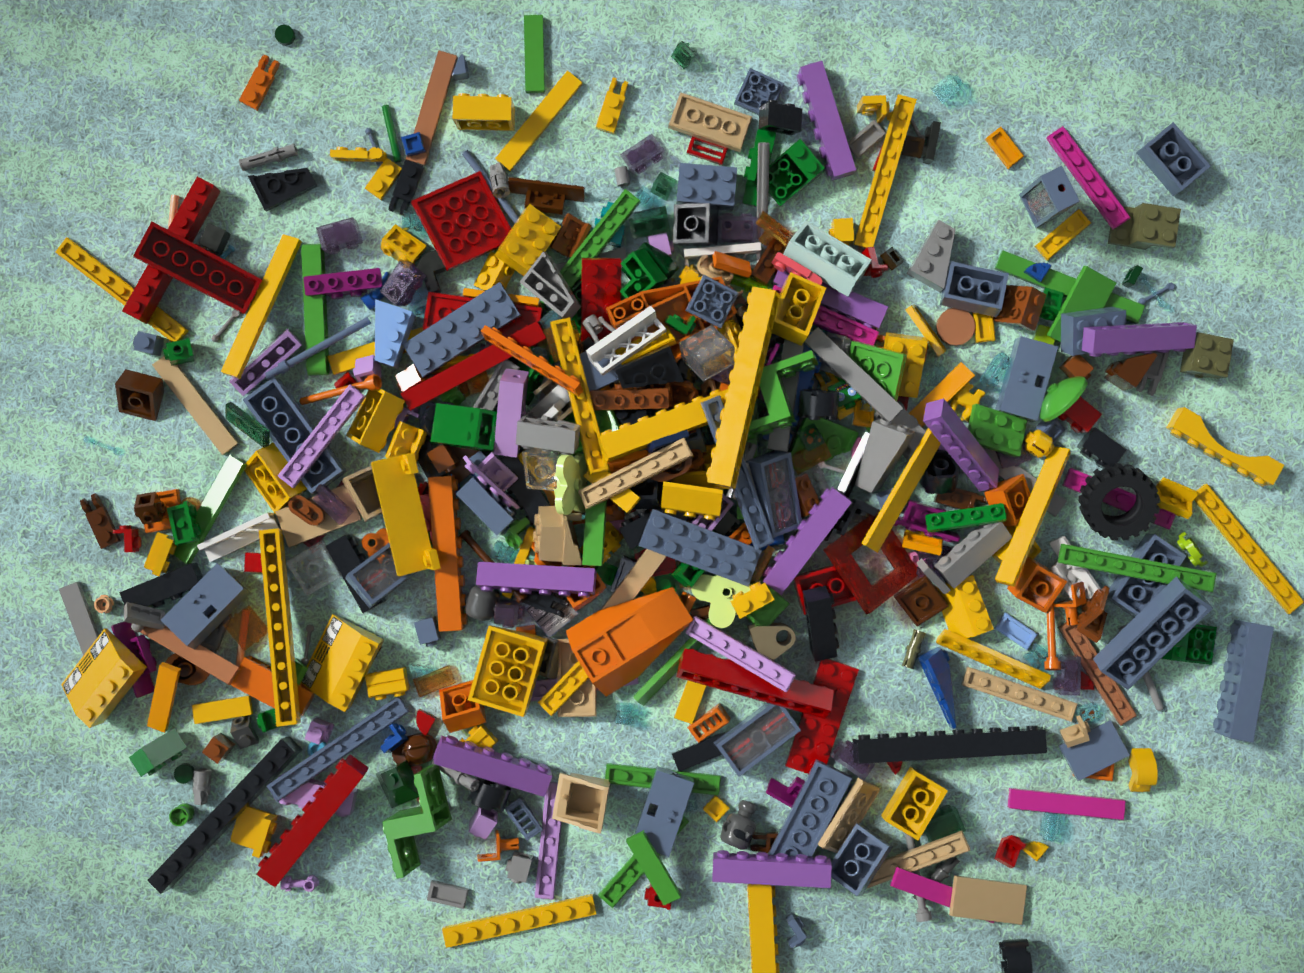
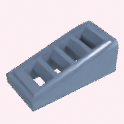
[505,797,544,841]

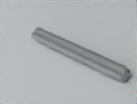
[756,142,770,240]

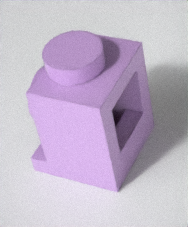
[304,718,335,745]

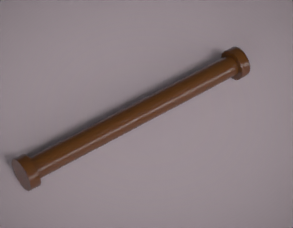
[459,530,528,604]

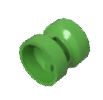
[169,803,195,826]

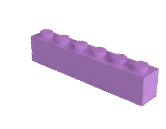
[796,60,856,181]
[772,270,888,330]
[1082,322,1197,357]
[923,398,999,491]
[762,486,852,595]
[476,562,597,598]
[433,735,552,797]
[712,850,832,888]

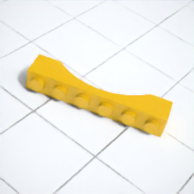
[1166,407,1285,487]

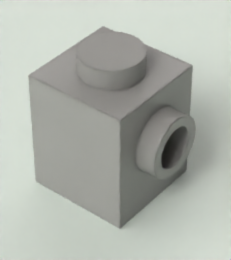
[505,851,533,884]

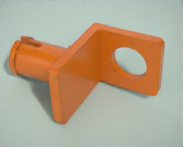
[1054,582,1086,625]
[477,830,519,862]

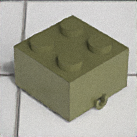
[1180,332,1234,379]

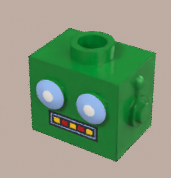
[827,380,862,410]

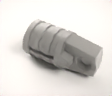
[490,162,510,198]
[193,768,212,805]

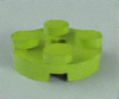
[1177,531,1208,567]

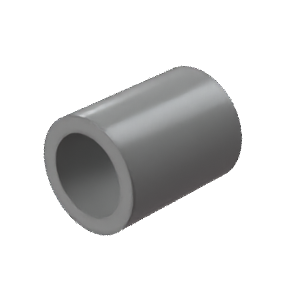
[614,166,630,187]

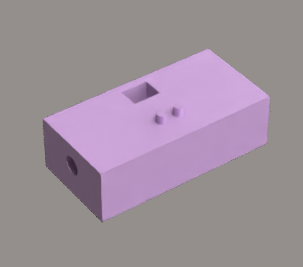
[494,368,529,457]

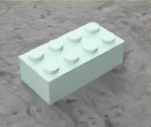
[783,221,871,297]

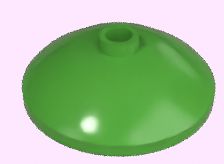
[1039,376,1088,422]

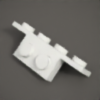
[530,385,570,420]
[1050,536,1101,600]

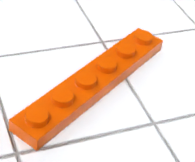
[481,325,583,397]

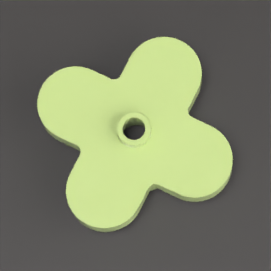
[554,453,588,515]
[691,575,752,628]

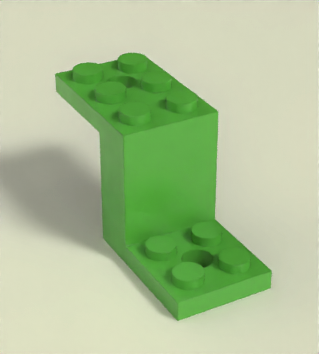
[746,350,819,442]
[382,764,452,879]

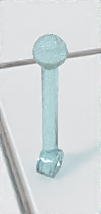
[1139,274,1166,307]
[83,436,122,455]

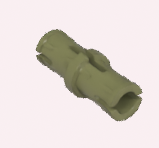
[902,629,926,669]

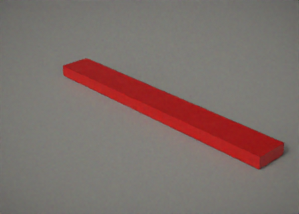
[401,321,547,411]

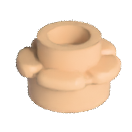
[94,595,114,613]

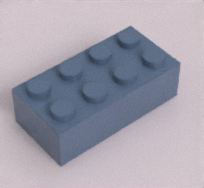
[1107,533,1186,617]

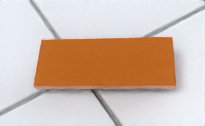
[231,655,315,718]

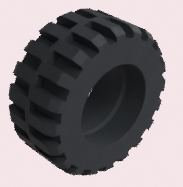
[1078,463,1160,541]

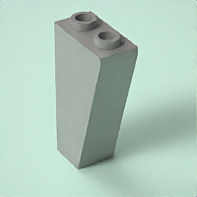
[855,417,916,493]

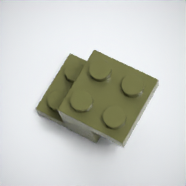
[1108,203,1181,250]

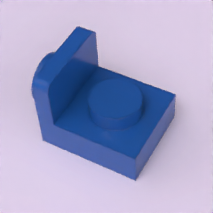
[380,723,408,753]

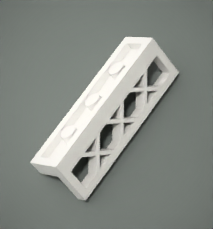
[683,242,761,269]
[586,306,667,376]
[197,513,281,562]

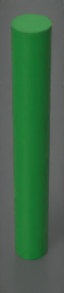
[382,105,402,163]

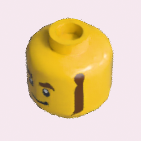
[1024,429,1054,458]

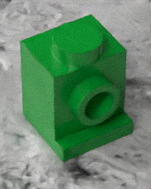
[163,338,195,366]

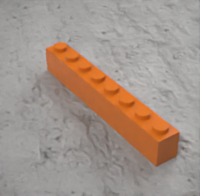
[428,475,468,632]

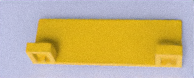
[371,453,441,576]

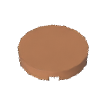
[936,308,975,346]

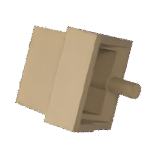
[343,466,382,522]
[533,506,582,565]
[552,772,610,834]

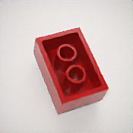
[793,561,861,615]

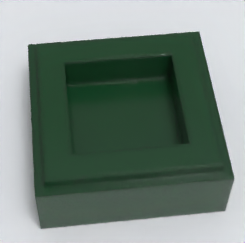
[1122,265,1143,288]

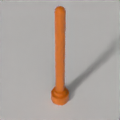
[299,374,382,405]
[1044,602,1061,671]

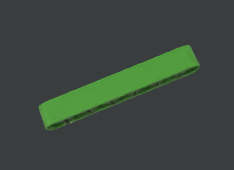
[301,244,330,376]

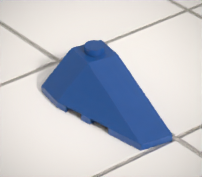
[917,647,957,729]

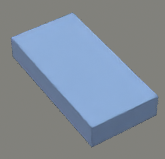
[994,612,1038,650]

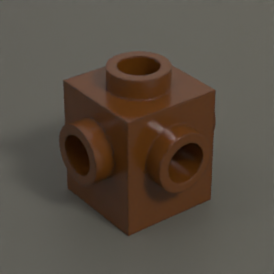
[134,492,166,524]

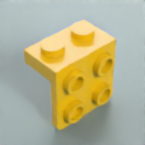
[230,806,278,858]

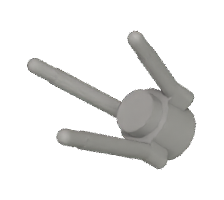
[583,315,628,344]

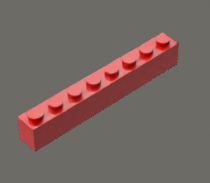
[122,176,221,324]
[676,648,834,719]
[256,754,369,887]

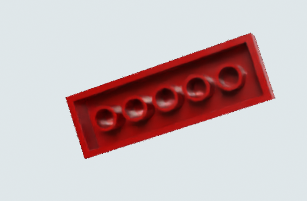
[133,221,262,314]

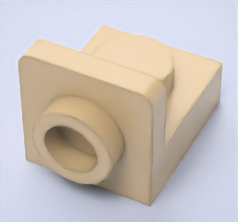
[1060,715,1091,748]

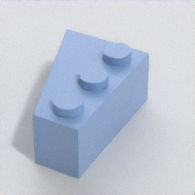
[375,299,416,369]

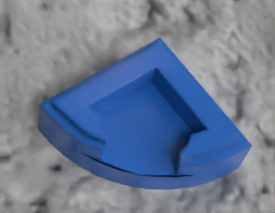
[1024,263,1052,283]

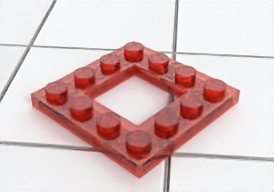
[823,509,921,615]

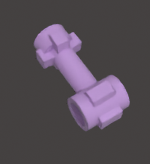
[280,875,319,892]

